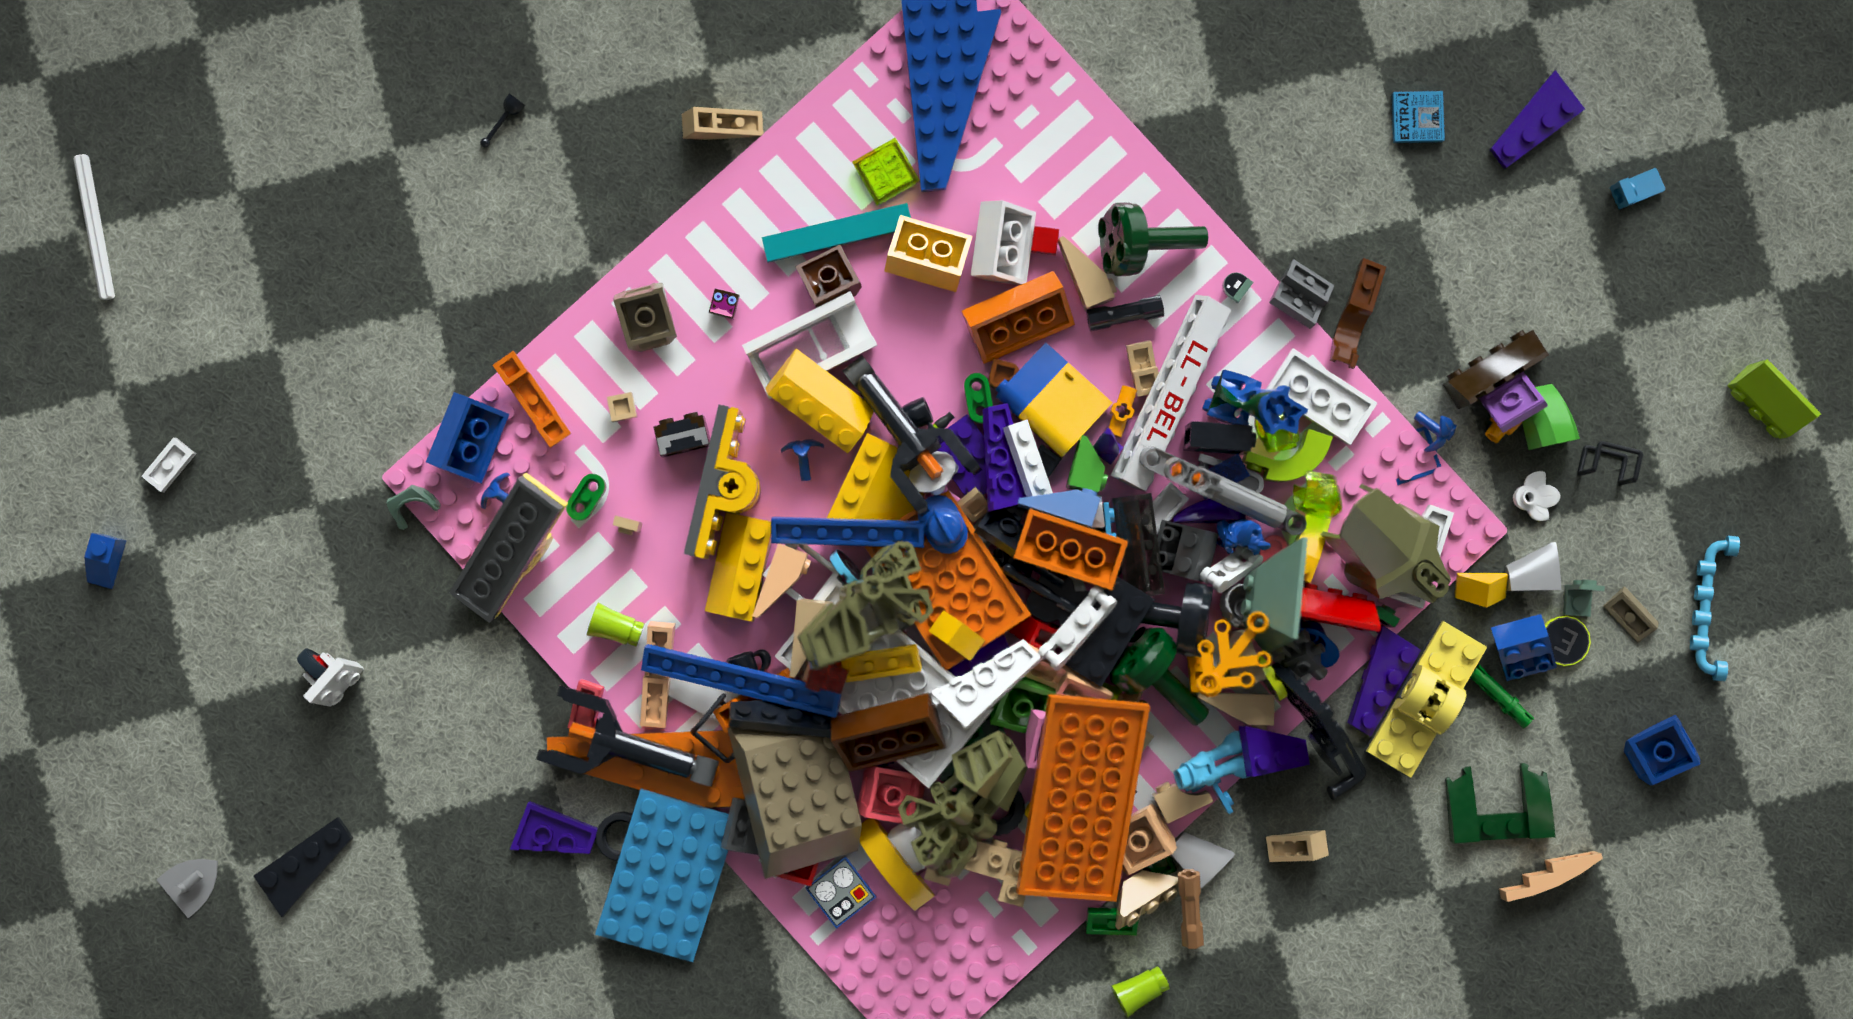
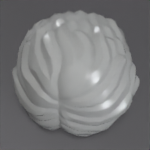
[1219,583,1247,629]

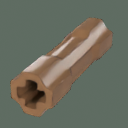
[1178,869,1204,949]

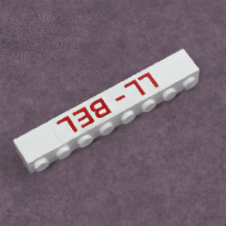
[1111,295,1231,491]

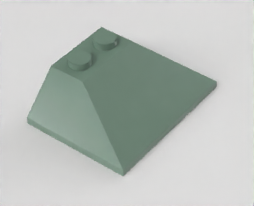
[1241,537,1308,653]

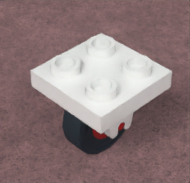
[297,648,364,707]

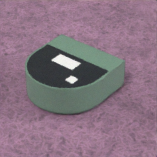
[1222,272,1254,303]

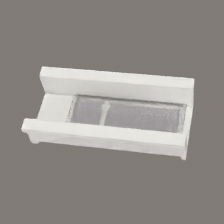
[742,291,878,400]

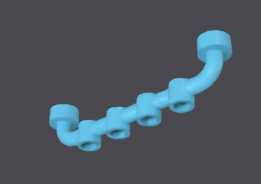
[1689,536,1740,681]

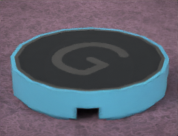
[830,549,860,590]

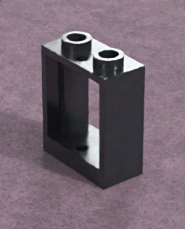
[1184,421,1256,455]

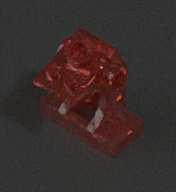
[802,662,849,694]

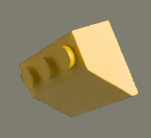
[884,215,972,292]

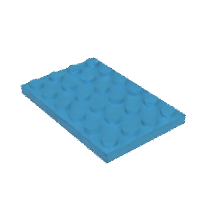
[595,789,729,962]

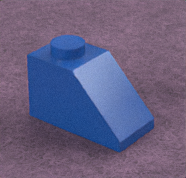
[84,533,126,589]

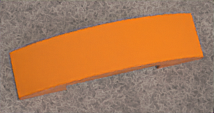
[493,351,571,448]

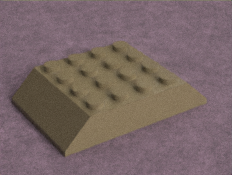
[727,727,862,879]

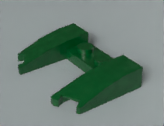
[1445,763,1556,843]

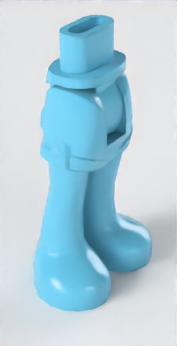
[1174,731,1248,790]

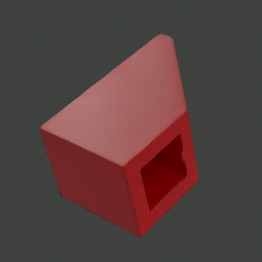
[1008,613,1060,649]

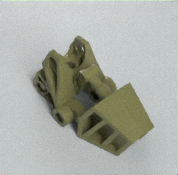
[797,541,933,670]
[898,731,1028,879]

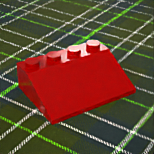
[1300,583,1381,632]

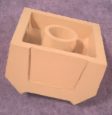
[1122,804,1177,875]

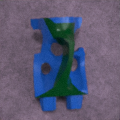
[1203,370,1308,434]

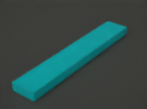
[762,203,911,263]

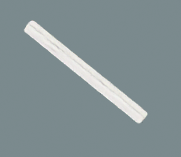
[73,154,115,300]

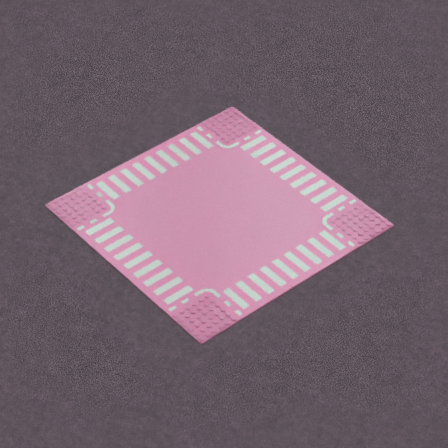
[382,0,1507,1019]

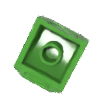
[1522,384,1580,450]

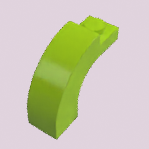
[1241,429,1333,482]

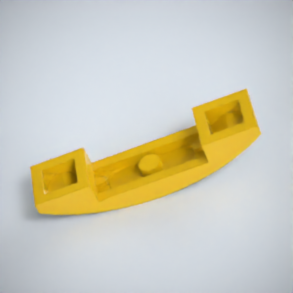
[859,818,935,911]

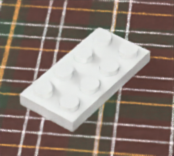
[1266,348,1378,446]

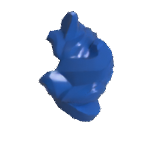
[1217,519,1271,555]

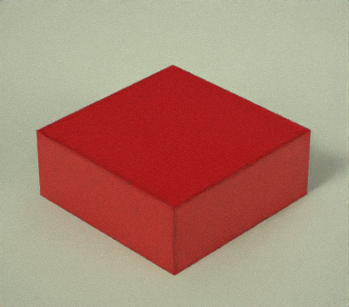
[1031,226,1059,255]

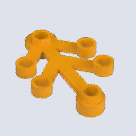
[1197,611,1272,697]

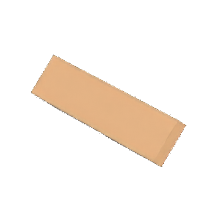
[640,621,676,728]
[1025,644,1113,700]

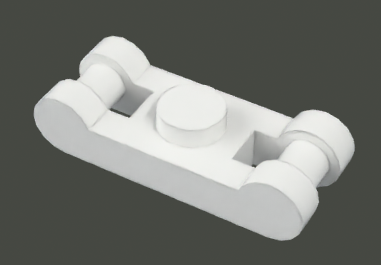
[1199,546,1263,593]

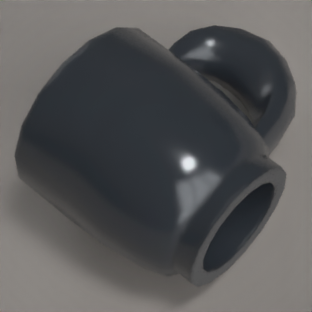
[902,397,934,429]
[727,650,771,672]

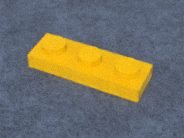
[841,644,922,683]

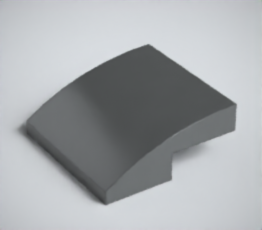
[1269,259,1334,329]

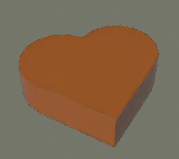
[988,358,1019,389]

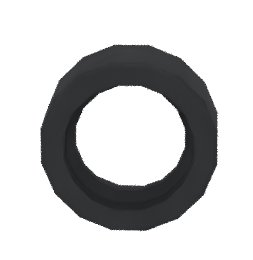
[596,811,632,861]

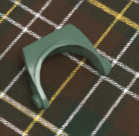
[386,485,441,530]

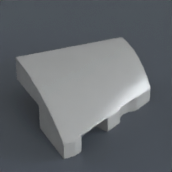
[1505,542,1561,591]
[1171,832,1235,888]

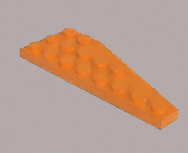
[547,730,745,808]

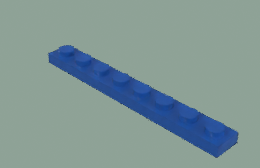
[641,644,842,718]

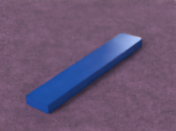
[771,517,925,548]

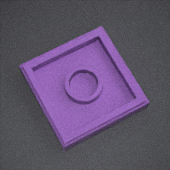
[1479,372,1548,433]

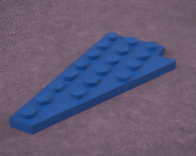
[901,0,1001,192]

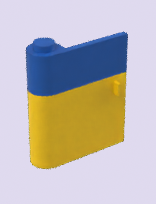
[995,343,1113,458]

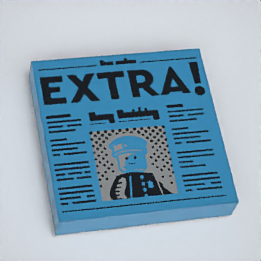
[1392,91,1445,143]

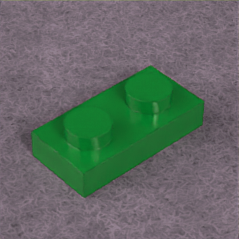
[1086,907,1139,936]

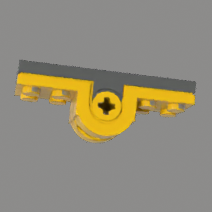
[684,404,761,560]

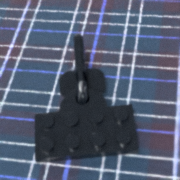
[1002,564,1155,687]
[1271,661,1366,800]

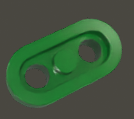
[964,373,993,424]
[566,474,606,521]

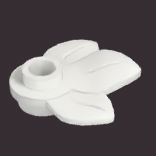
[1513,471,1561,521]

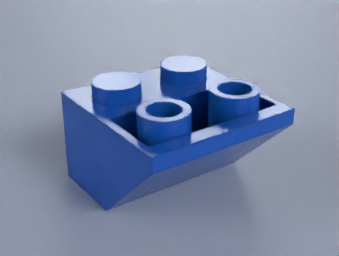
[1491,614,1557,681]

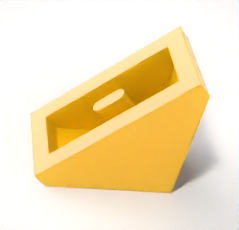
[1455,573,1508,608]
[929,610,985,661]

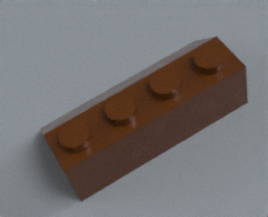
[831,693,946,772]

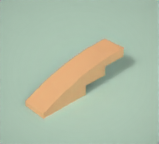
[1499,851,1603,902]

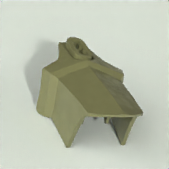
[1320,484,1451,603]

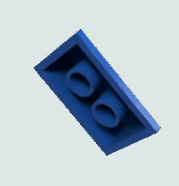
[426,392,509,484]

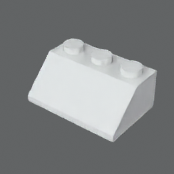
[971,200,1036,285]

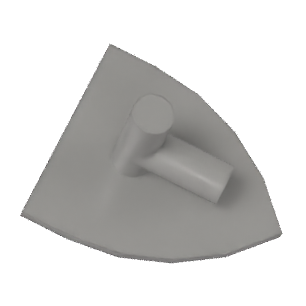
[156,859,218,918]

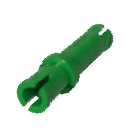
[1470,664,1534,729]

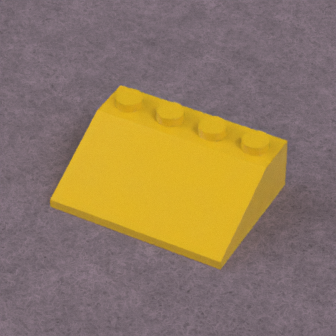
[827,433,923,520]

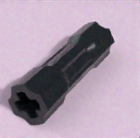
[1086,295,1164,332]

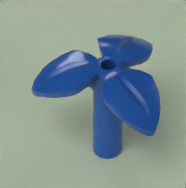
[1414,411,1457,452]
[781,439,824,481]
[481,473,511,509]

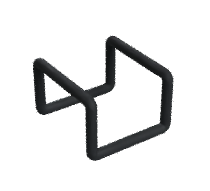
[1578,441,1643,485]
[690,693,735,763]

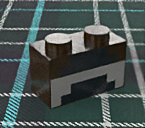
[653,412,710,458]

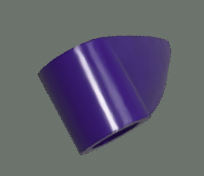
[1093,427,1123,465]
[1174,499,1246,523]

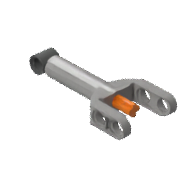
[1140,446,1307,536]

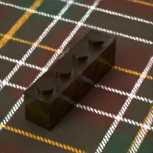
[1442,330,1549,410]

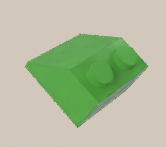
[1066,435,1108,493]
[990,676,1056,734]

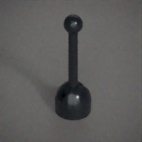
[480,93,526,148]

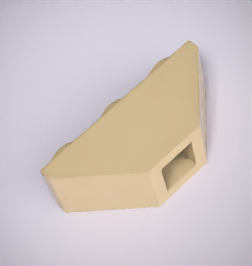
[1115,870,1179,930]

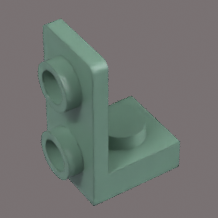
[1563,580,1605,617]

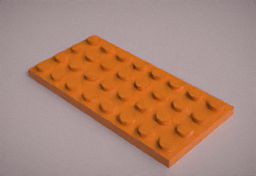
[1016,694,1150,902]

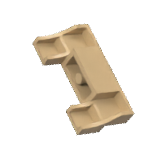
[924,835,1026,907]

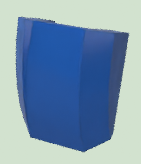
[1624,715,1700,786]

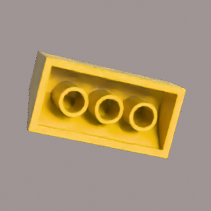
[765,348,874,454]
[705,513,771,622]

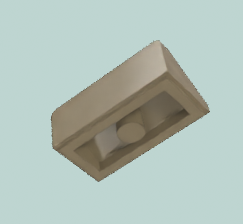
[1603,586,1659,643]

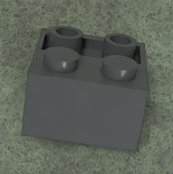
[1150,520,1219,582]

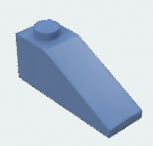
[1018,488,1101,529]

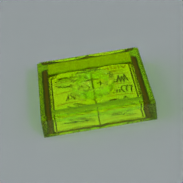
[852,138,920,206]

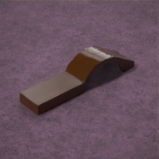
[1330,258,1386,369]

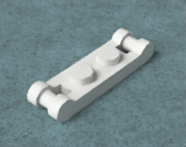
[1038,585,1117,671]

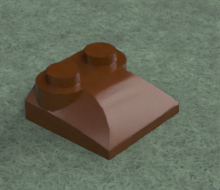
[795,245,862,308]

